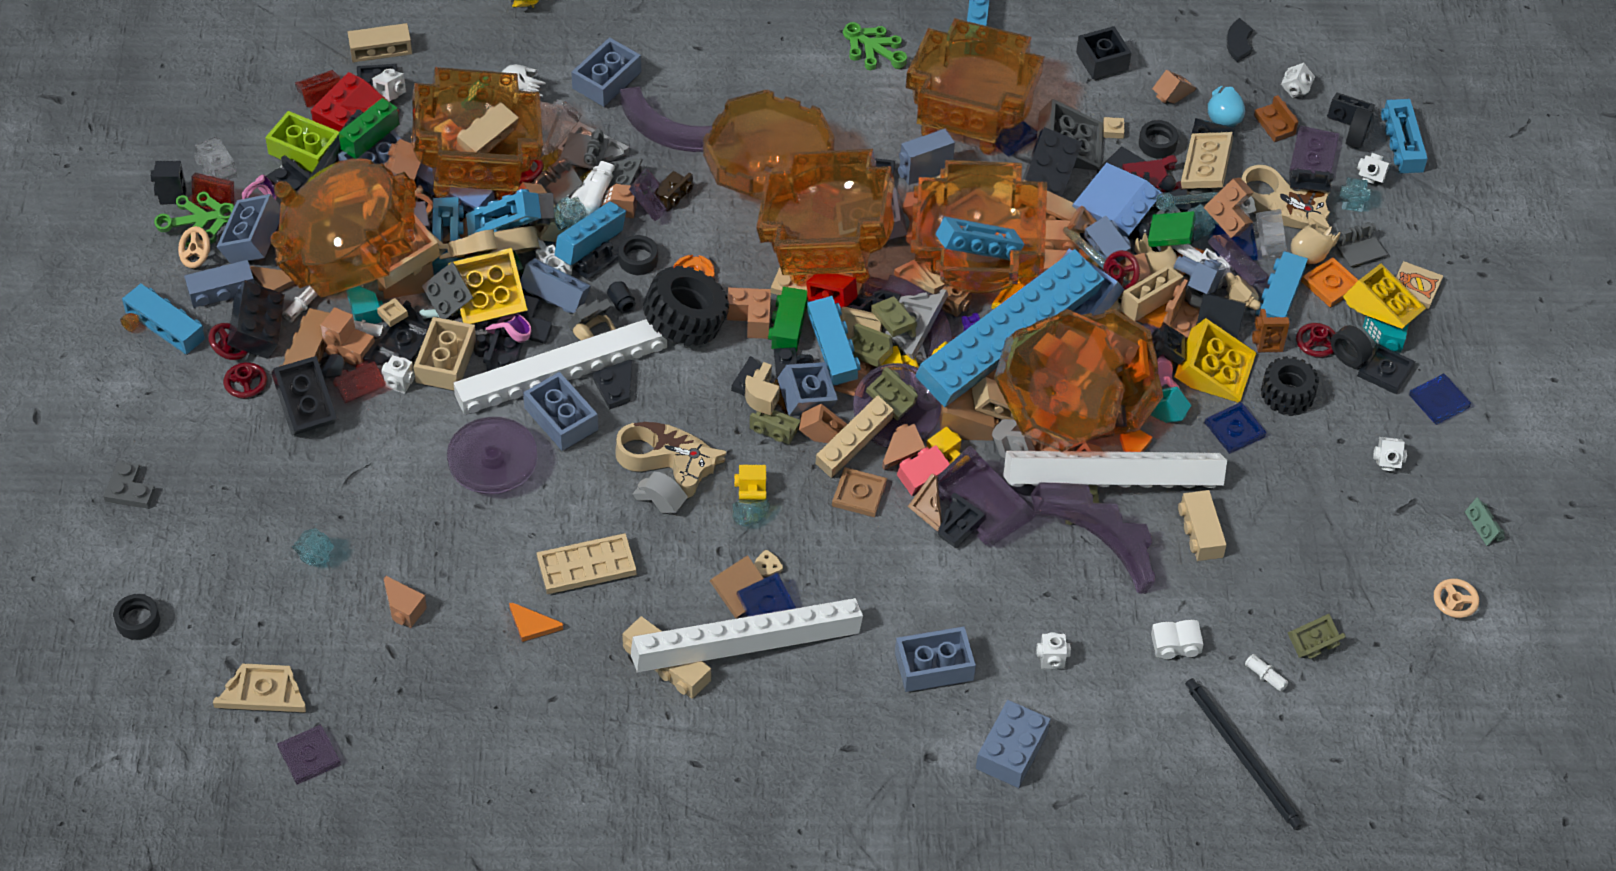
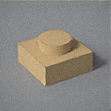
[1103,117,1124,139]
[377,298,408,327]

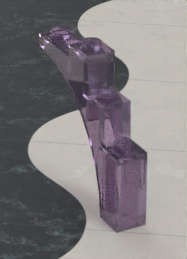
[1031,482,1155,594]

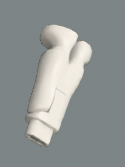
[558,161,615,224]

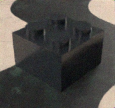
[1076,26,1131,79]

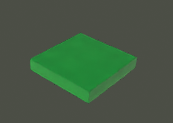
[1148,211,1196,247]

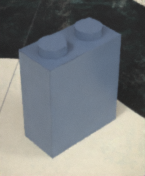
[898,129,955,185]

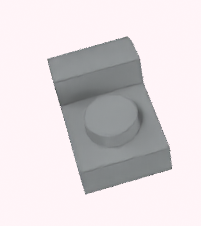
[992,419,1035,458]
[633,471,688,513]

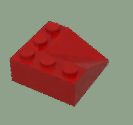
[311,72,400,132]

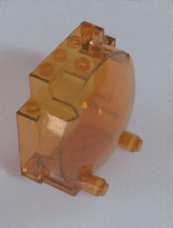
[906,18,1045,154]
[411,67,543,200]
[756,149,895,286]
[271,158,417,298]
[911,160,1047,293]

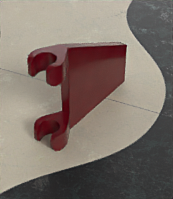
[1122,155,1186,192]

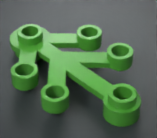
[843,22,907,70]
[154,192,234,248]

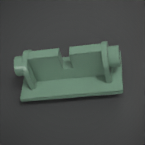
[1465,497,1505,546]

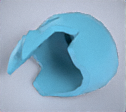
[1207,86,1245,127]

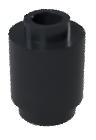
[607,281,636,313]

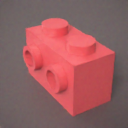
[897,445,951,496]

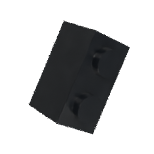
[150,161,187,205]

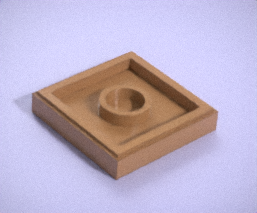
[832,467,887,517]
[710,555,773,619]

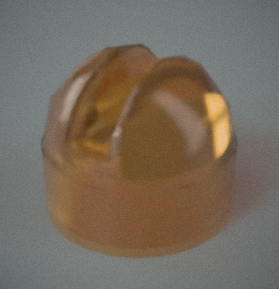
[120,313,139,332]

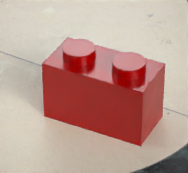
[806,270,858,307]

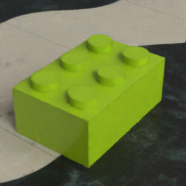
[265,111,339,172]

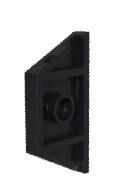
[363,300,430,364]

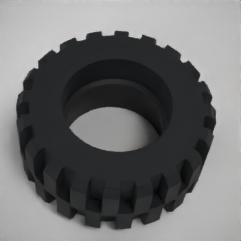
[643,266,729,346]

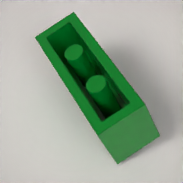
[339,98,400,159]
[768,287,808,353]

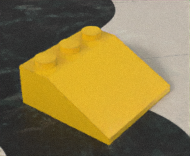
[449,248,527,324]
[1343,264,1426,329]
[1174,318,1256,402]

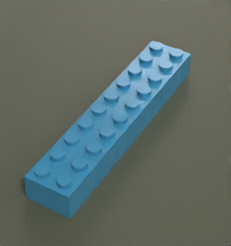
[915,249,1105,407]

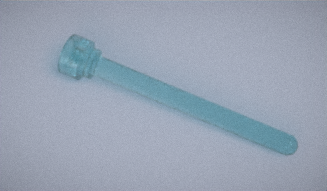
[1156,192,1219,210]
[1063,226,1131,286]

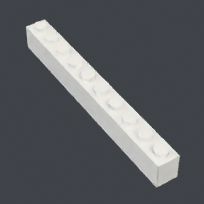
[454,319,667,415]
[1003,451,1227,488]
[631,598,863,672]

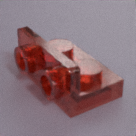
[295,70,340,107]
[188,173,234,210]
[333,361,386,404]

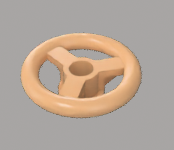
[178,226,210,268]
[1434,579,1479,618]

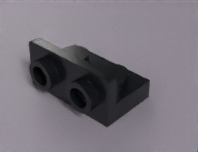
[1327,92,1375,125]
[266,155,311,201]
[1150,323,1185,365]
[483,328,523,371]

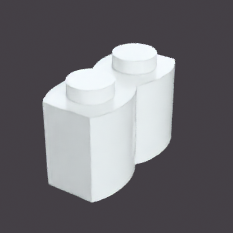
[1151,620,1203,659]

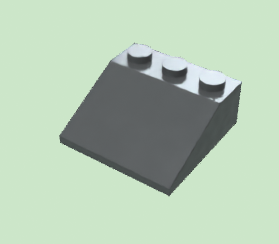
[1037,99,1103,170]

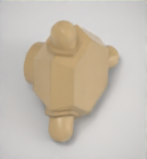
[1225,272,1261,310]

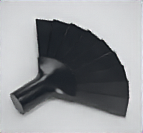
[320,354,345,379]

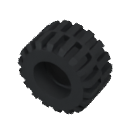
[1261,356,1319,415]

